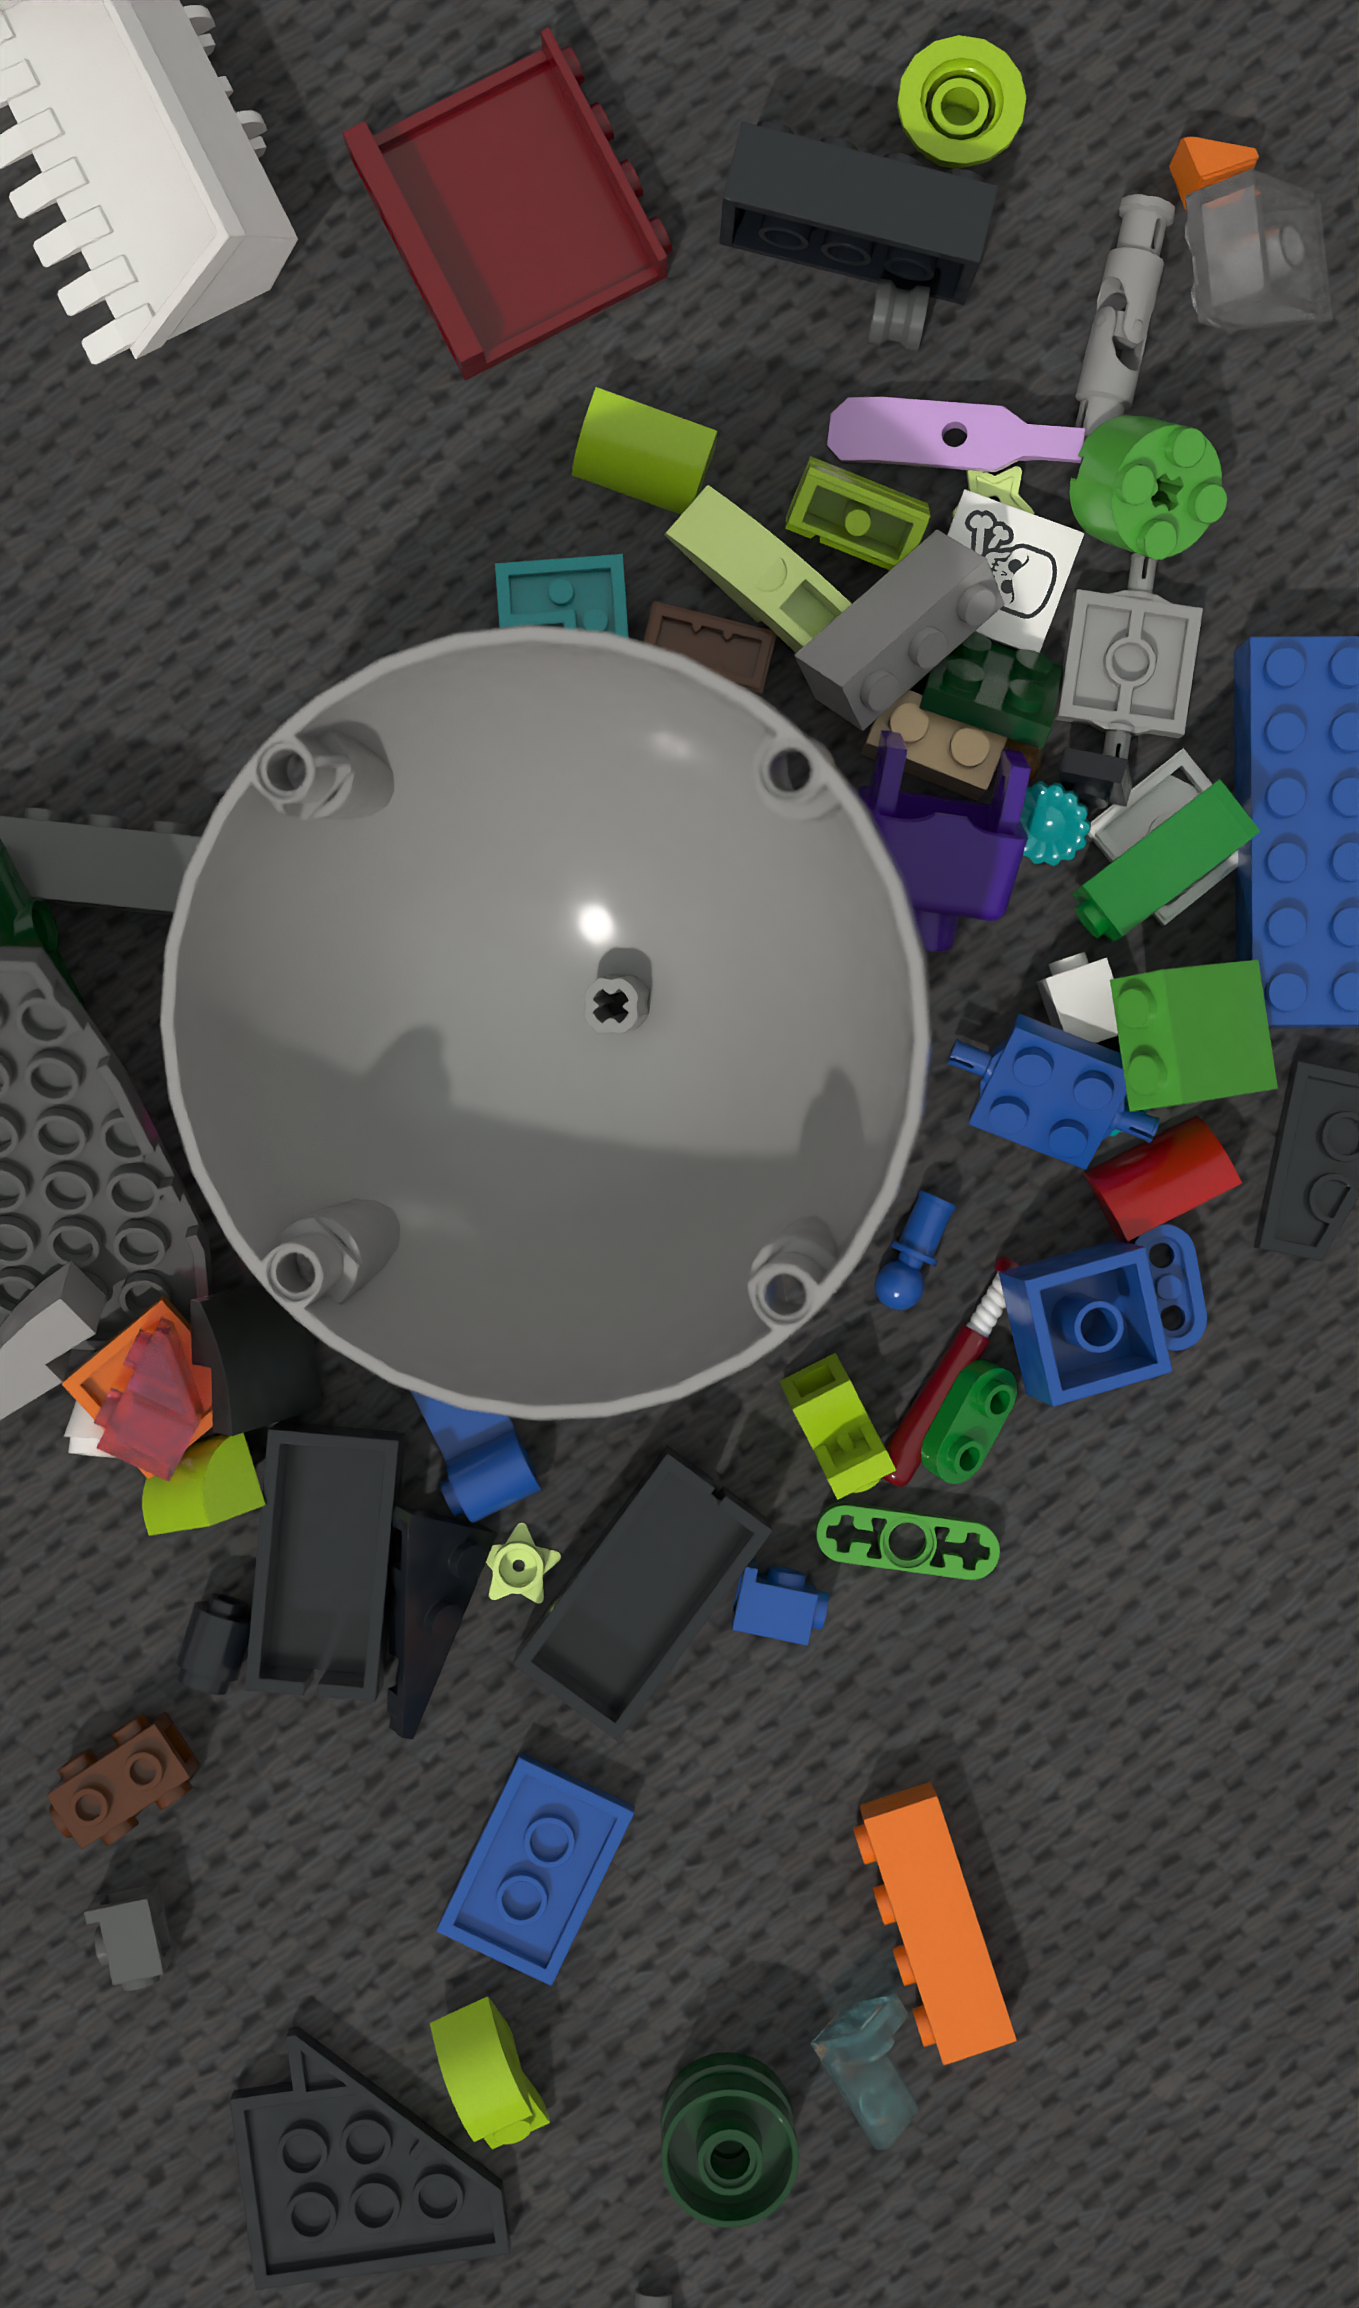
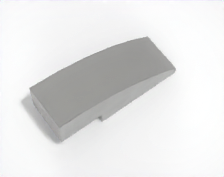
[0,1261,106,1420]

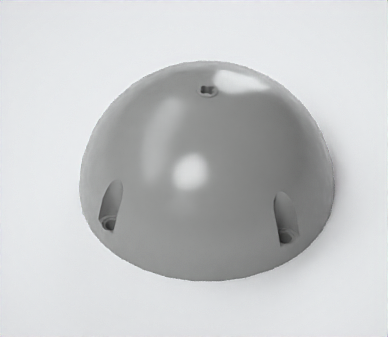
[161,626,933,1420]

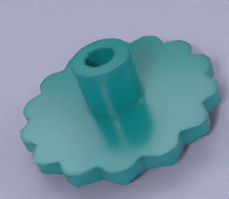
[1020,781,1091,866]

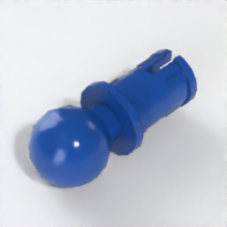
[874,1190,957,1311]

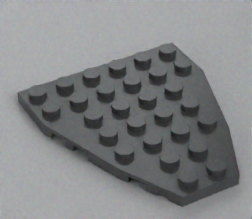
[0,947,214,1350]

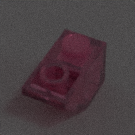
[93,1317,204,1482]

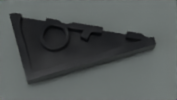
[387,1505,497,1739]

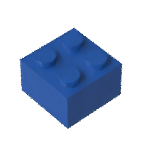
[998,1239,1173,1407]

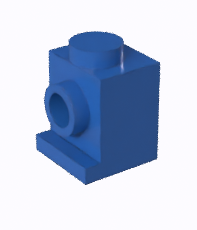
[730,1559,829,1646]

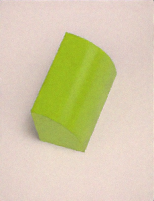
[572,387,717,515]
[142,1433,266,1536]

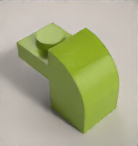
[779,1353,896,1500]
[430,1996,550,2150]

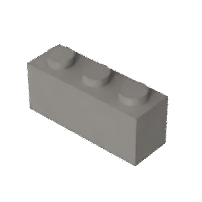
[794,530,1005,731]

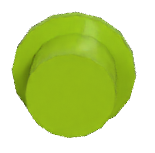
[897,35,1026,169]

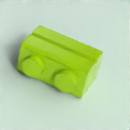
[785,456,931,570]

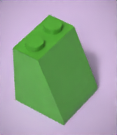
[1110,960,1278,1112]

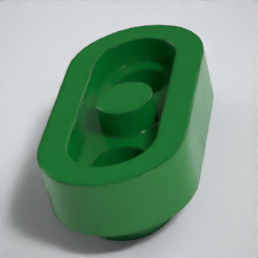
[921,1359,1017,1484]

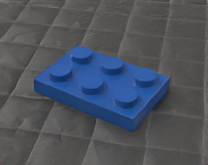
[436,1752,635,1986]

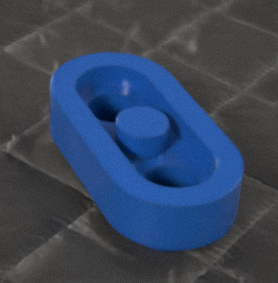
[1130,1224,1207,1351]

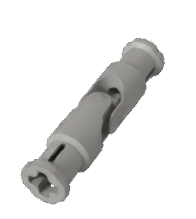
[1075,194,1175,459]

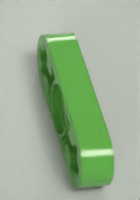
[815,1502,1000,1580]

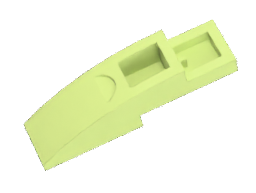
[664,485,852,653]

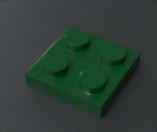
[919,631,1063,750]

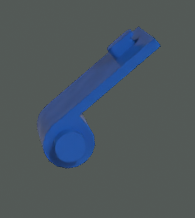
[410,1390,542,1523]

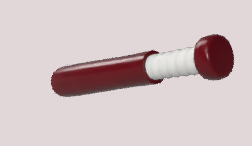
[882,1255,1021,1487]

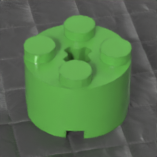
[1069,415,1227,560]

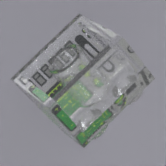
[1185,169,1332,331]

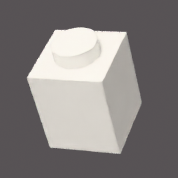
[1037,952,1118,1043]

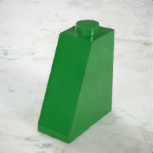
[1071,779,1261,943]

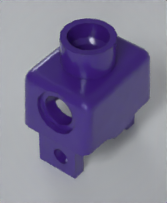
[858,730,1031,951]

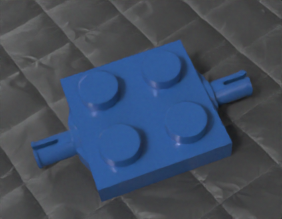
[946,1013,1160,1170]

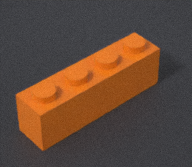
[853,1781,1017,2066]

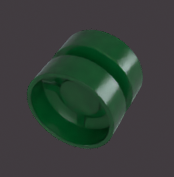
[660,2052,799,2228]

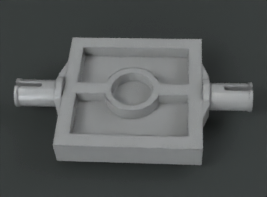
[1054,553,1203,759]

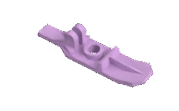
[827,397,1085,473]

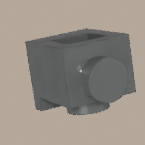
[84,1882,175,1991]

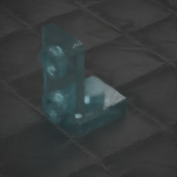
[811,1994,918,2150]

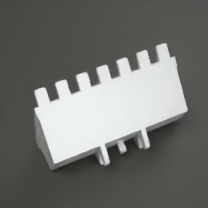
[0,0,298,365]

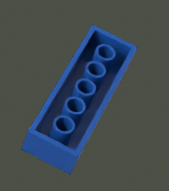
[1234,636,1359,1029]

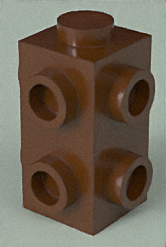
[46,1711,200,1849]

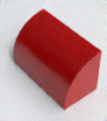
[1083,1116,1242,1241]

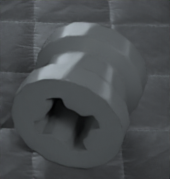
[867,278,930,352]

